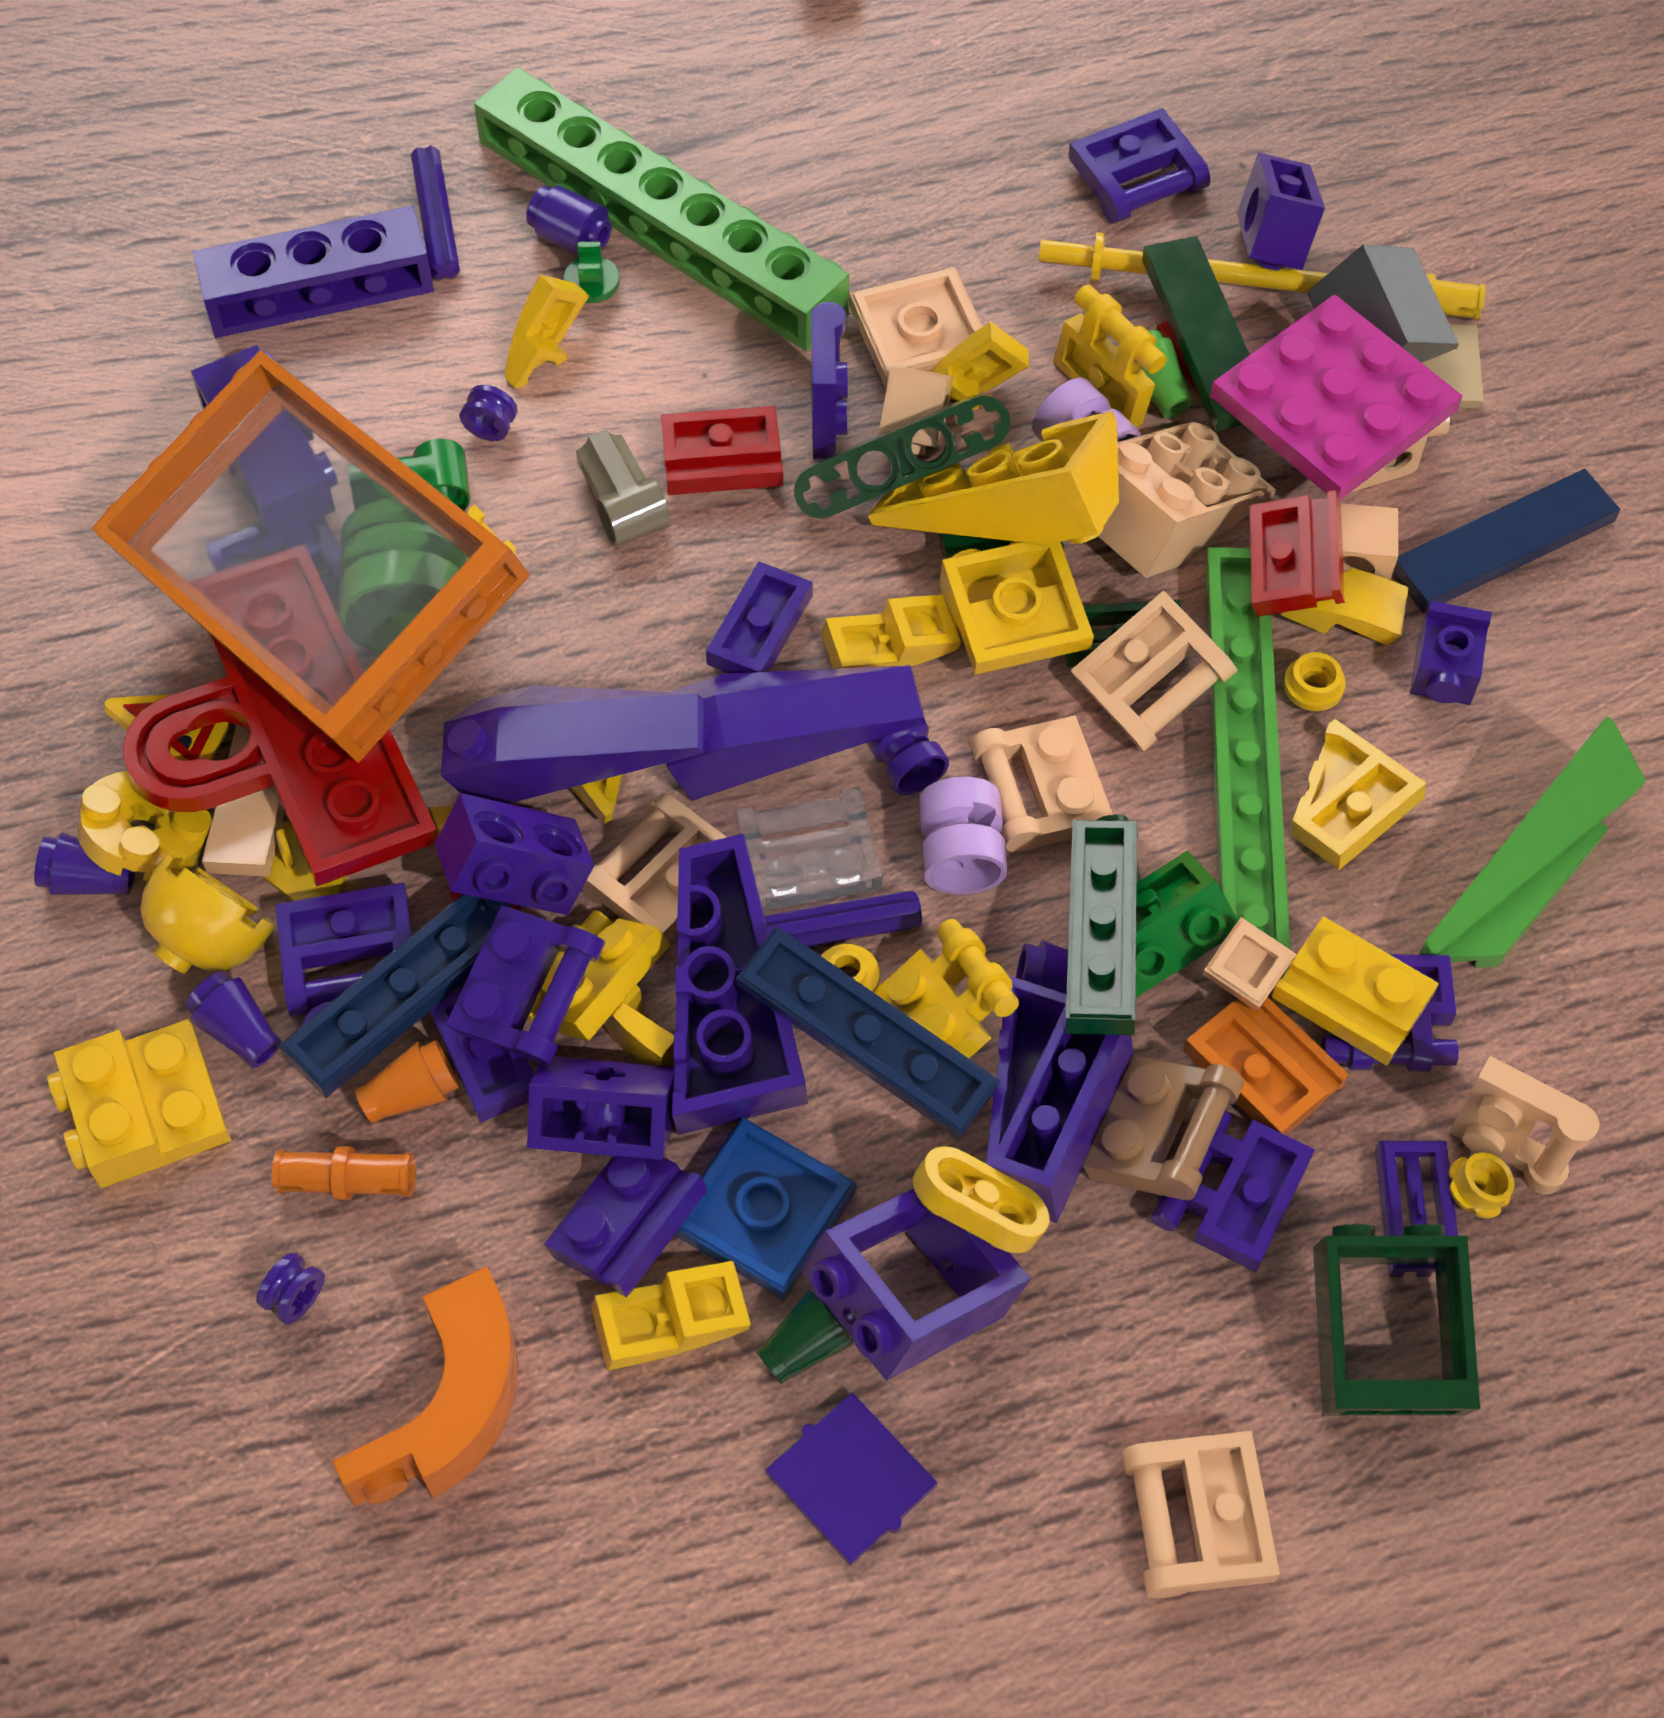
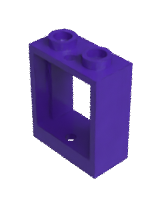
[801,1188,1031,1381]

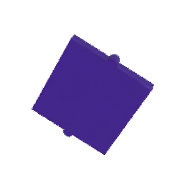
[765,1392,938,1566]

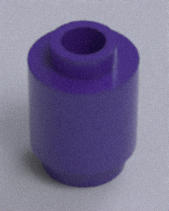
[526,185,612,256]

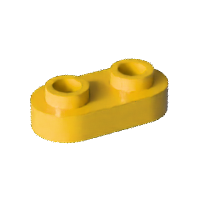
[913,1146,1050,1253]

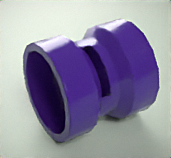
[867,723,949,795]

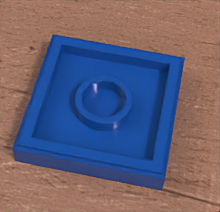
[674,1117,857,1301]

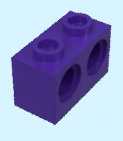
[434,793,594,915]

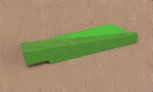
[1419,716,1646,968]

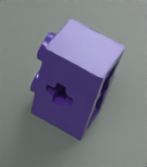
[527,1057,674,1160]

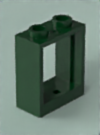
[1313,1224,1480,1416]

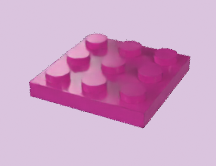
[1210,294,1463,500]

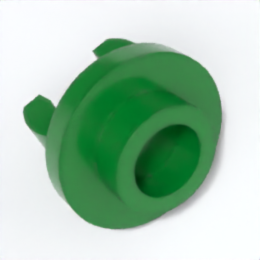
[564,242,620,303]

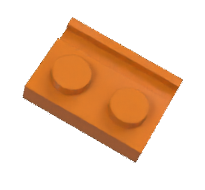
[1183,997,1349,1136]

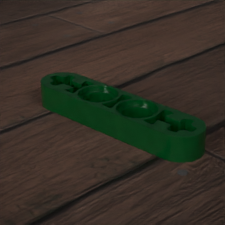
[793,393,1010,519]

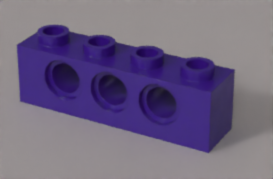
[193,205,434,338]

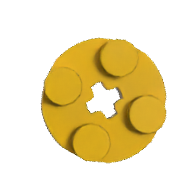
[77,771,212,881]

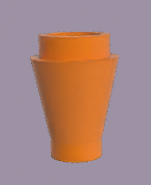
[354,1040,460,1124]

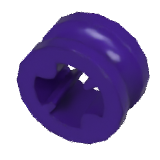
[459,385,518,441]
[256,1252,325,1324]

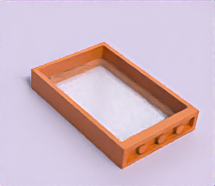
[91,349,530,763]

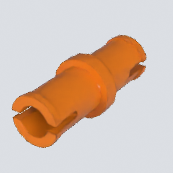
[271,1146,417,1200]

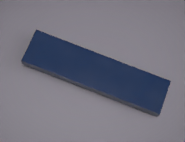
[1393,468,1620,613]
[279,894,513,1098]
[736,926,1000,1141]

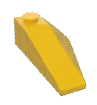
[867,411,1119,545]

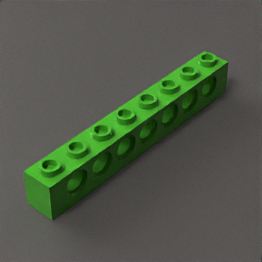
[474,67,849,352]

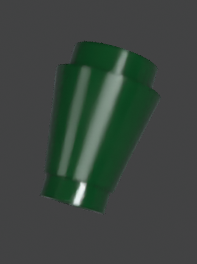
[755,1289,855,1385]

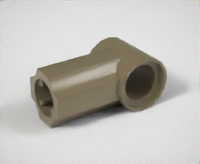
[576,430,671,547]

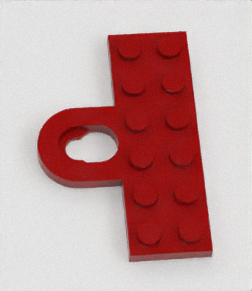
[123,545,438,887]

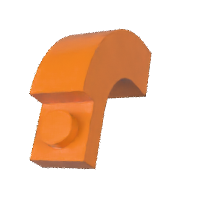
[332,1266,518,1506]

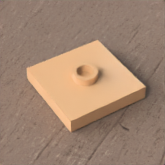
[849,267,983,389]

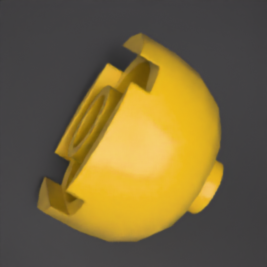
[140,851,276,974]

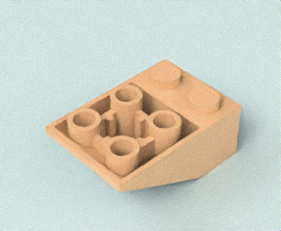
[1098,421,1276,578]

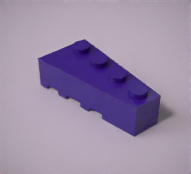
[672,834,808,1135]

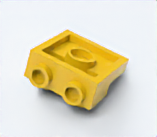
[939,541,1094,675]
[47,1018,232,1189]

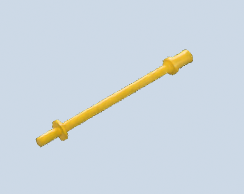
[1038,232,1486,320]

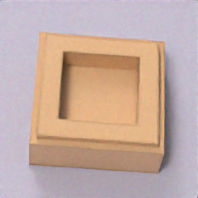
[1202,917,1296,1011]

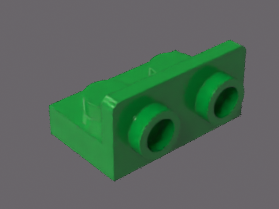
[1135,850,1238,997]

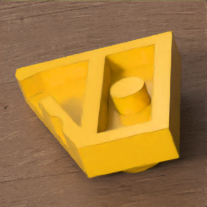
[1292,719,1426,870]

